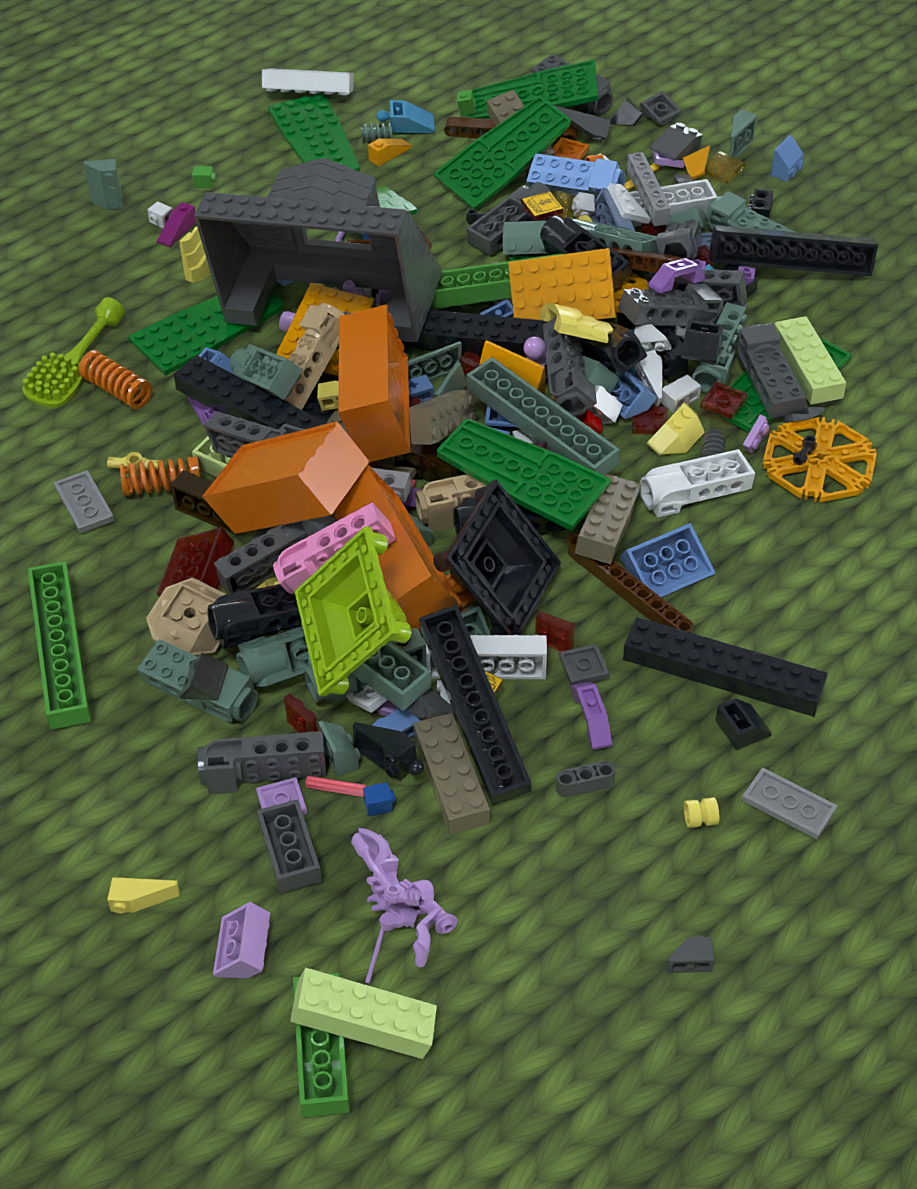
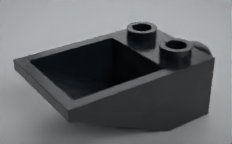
[353,722,424,782]

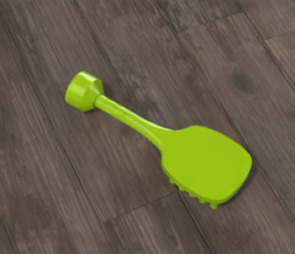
[23,297,125,408]

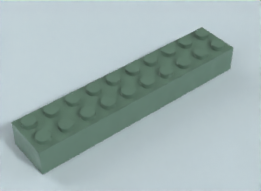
[466,357,620,475]

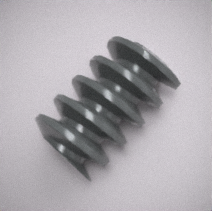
[701,429,726,458]

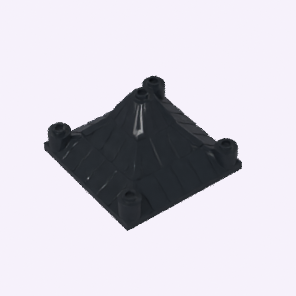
[433,479,561,635]

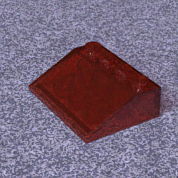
[157,527,234,597]

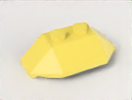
[647,402,705,456]

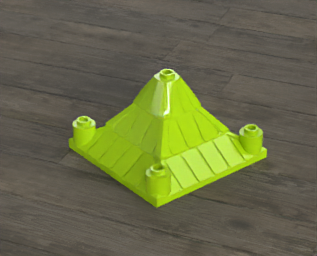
[295,526,412,697]

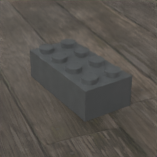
[257,799,322,893]

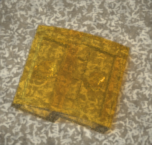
[705,152,745,184]

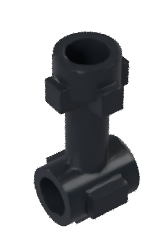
[466,209,490,225]
[793,435,817,465]

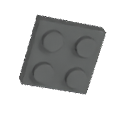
[559,644,609,685]

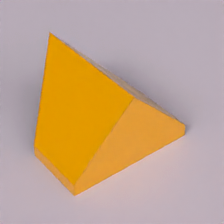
[683,146,710,179]

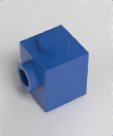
[363,783,396,817]

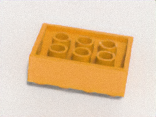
[479,341,545,395]

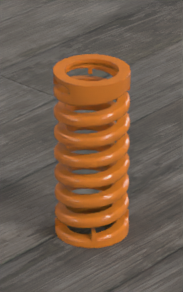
[79,350,153,409]
[120,456,201,496]

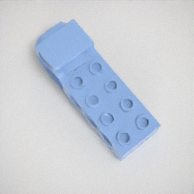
[526,154,625,200]

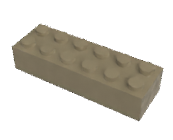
[487,90,555,175]
[409,390,476,444]
[575,474,641,564]
[413,713,490,835]

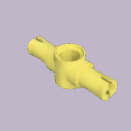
[107,452,158,476]

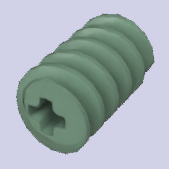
[362,123,392,143]

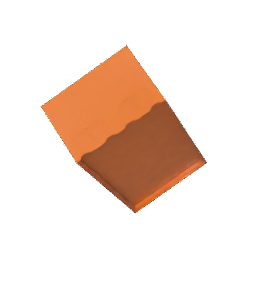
[338,304,410,462]
[202,421,369,534]
[333,464,462,634]

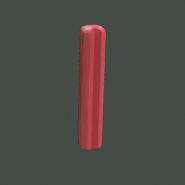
[305,776,366,797]

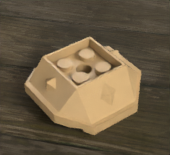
[146,578,226,657]

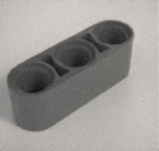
[556,761,615,797]

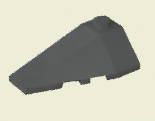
[553,105,611,142]

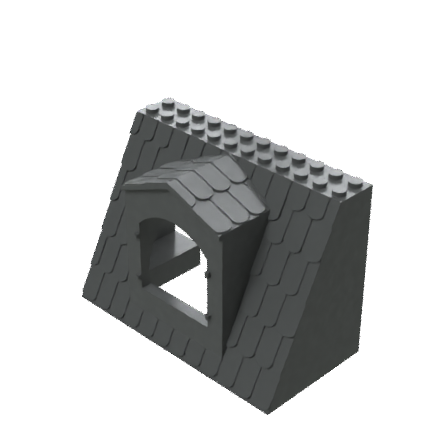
[194,158,443,342]

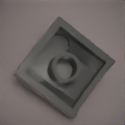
[640,91,682,125]

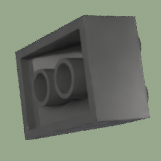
[650,123,703,161]

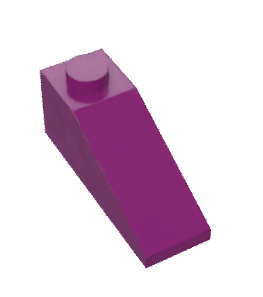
[157,202,196,248]

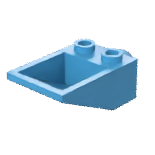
[377,100,435,134]

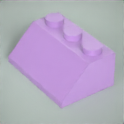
[213,902,270,978]

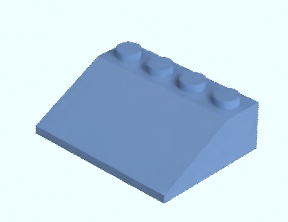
[620,523,715,597]

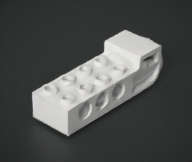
[640,449,755,517]

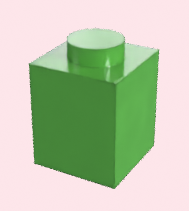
[457,90,476,116]
[192,166,216,188]

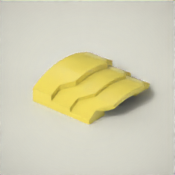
[179,227,211,283]
[539,303,613,343]

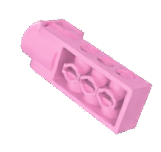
[273,502,396,594]

